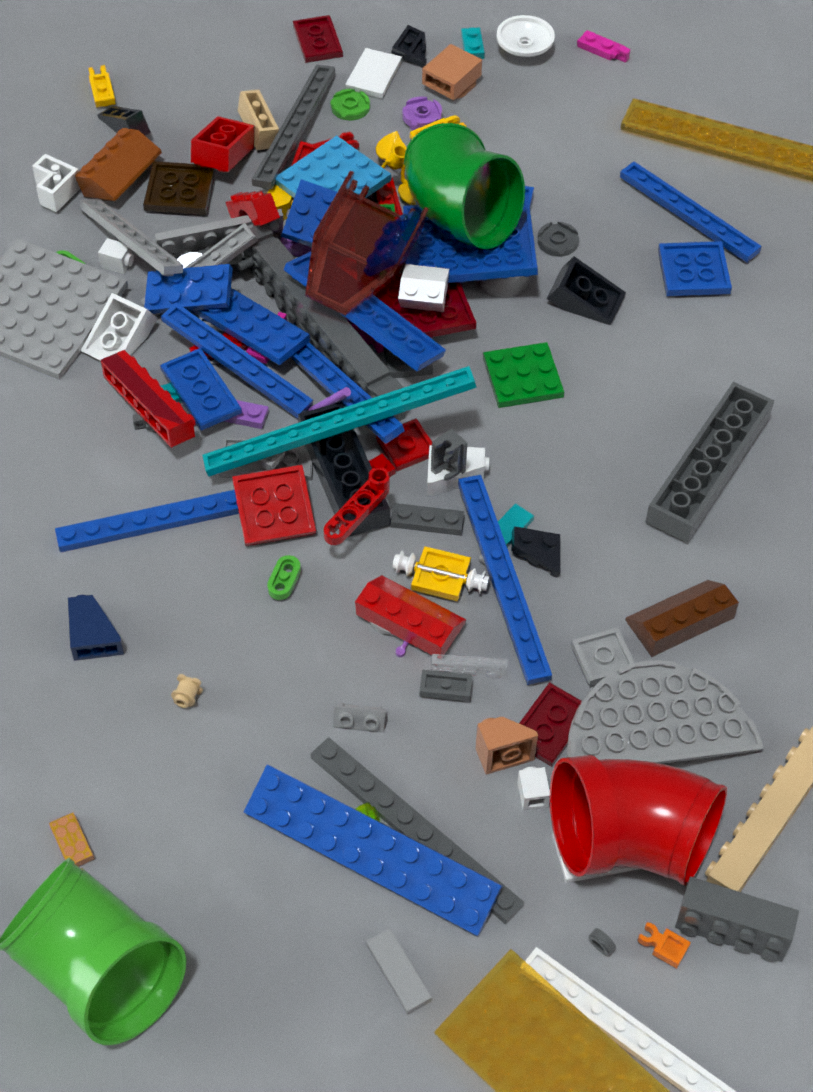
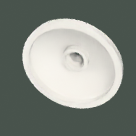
[496,15,555,57]

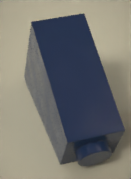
[68,595,124,661]

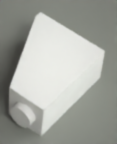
[427,445,489,497]

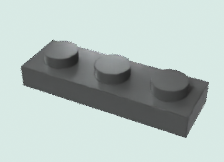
[391,503,464,536]

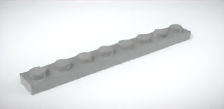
[80,199,184,276]

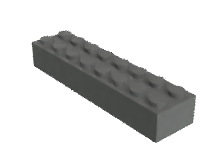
[645,382,775,543]

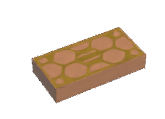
[49,812,94,867]

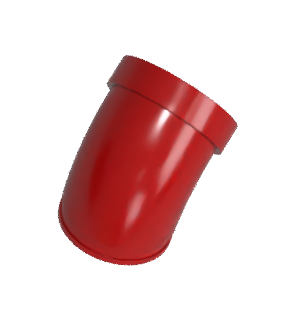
[550,755,727,886]

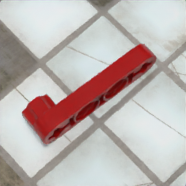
[323,467,390,545]

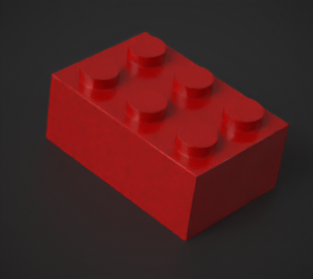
[191,116,255,172]

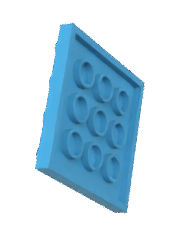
[275,135,392,201]

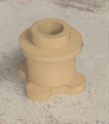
[171,674,203,708]

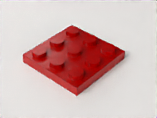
[232,465,316,546]

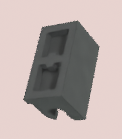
[431,428,468,481]

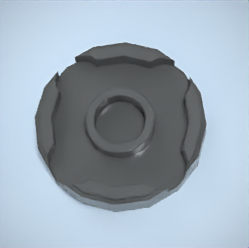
[537,222,579,257]

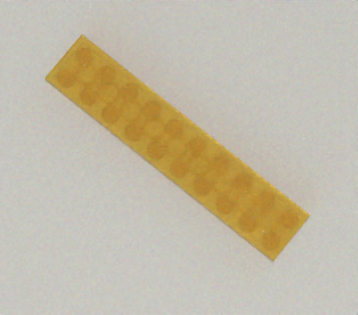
[620,98,813,181]

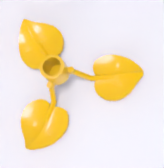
[375,131,417,205]

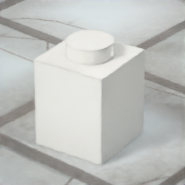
[98,238,134,274]
[517,766,550,811]

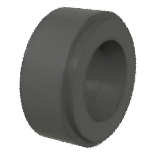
[589,928,616,955]

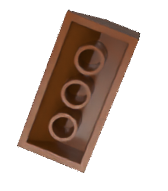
[75,128,162,201]

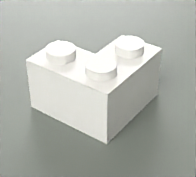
[32,154,80,212]

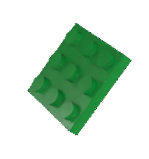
[483,342,564,408]

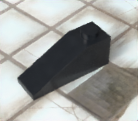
[97,106,151,136]

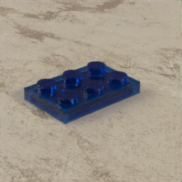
[363,211,421,277]

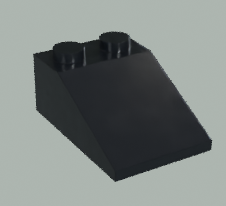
[546,256,626,325]

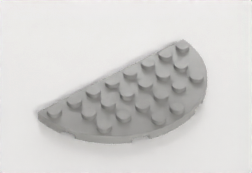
[567,660,764,764]

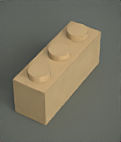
[238,90,279,150]

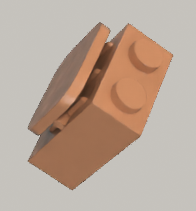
[422,44,482,100]

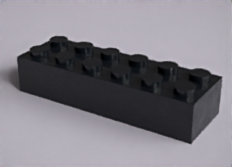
[298,402,390,537]

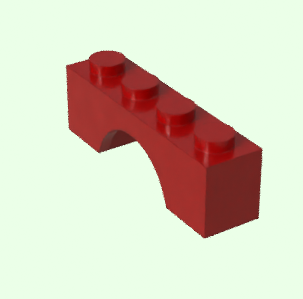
[225,191,280,226]

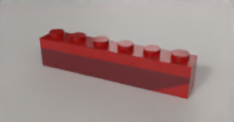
[101,350,196,448]

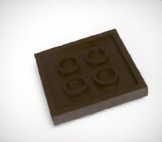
[143,161,215,215]

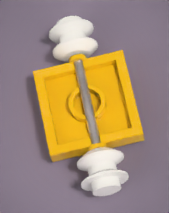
[392,546,490,602]

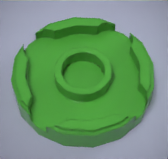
[330,89,370,121]

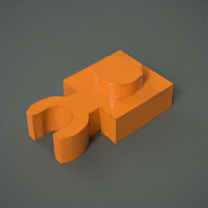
[637,922,691,969]

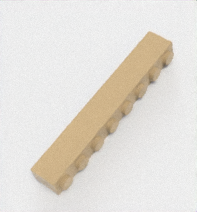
[705,726,813,892]

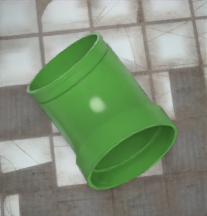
[0,858,186,1045]

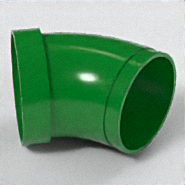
[404,123,525,249]

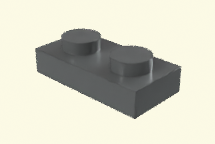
[419,669,472,702]

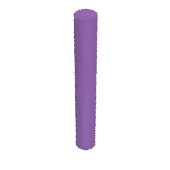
[308,387,351,411]

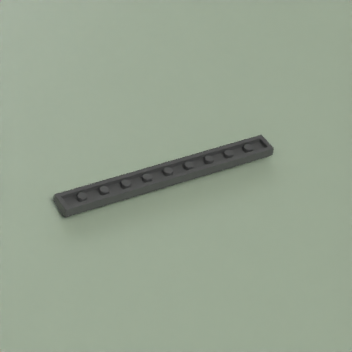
[252,64,335,189]
[311,737,524,925]

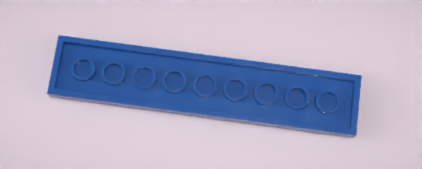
[244,764,503,936]

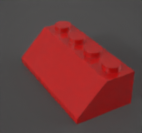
[355,575,466,660]

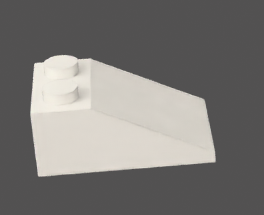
[80,293,158,361]

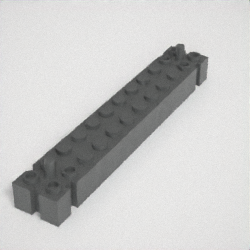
[237,224,405,421]

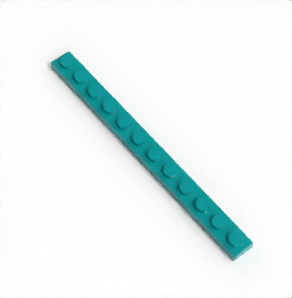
[202,366,477,477]

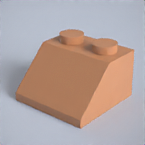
[475,716,538,775]

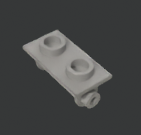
[333,702,386,732]

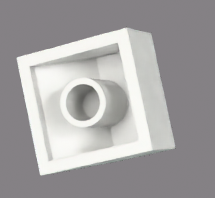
[398,264,449,312]

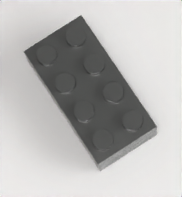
[675,877,799,962]

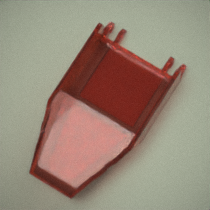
[305,170,429,316]

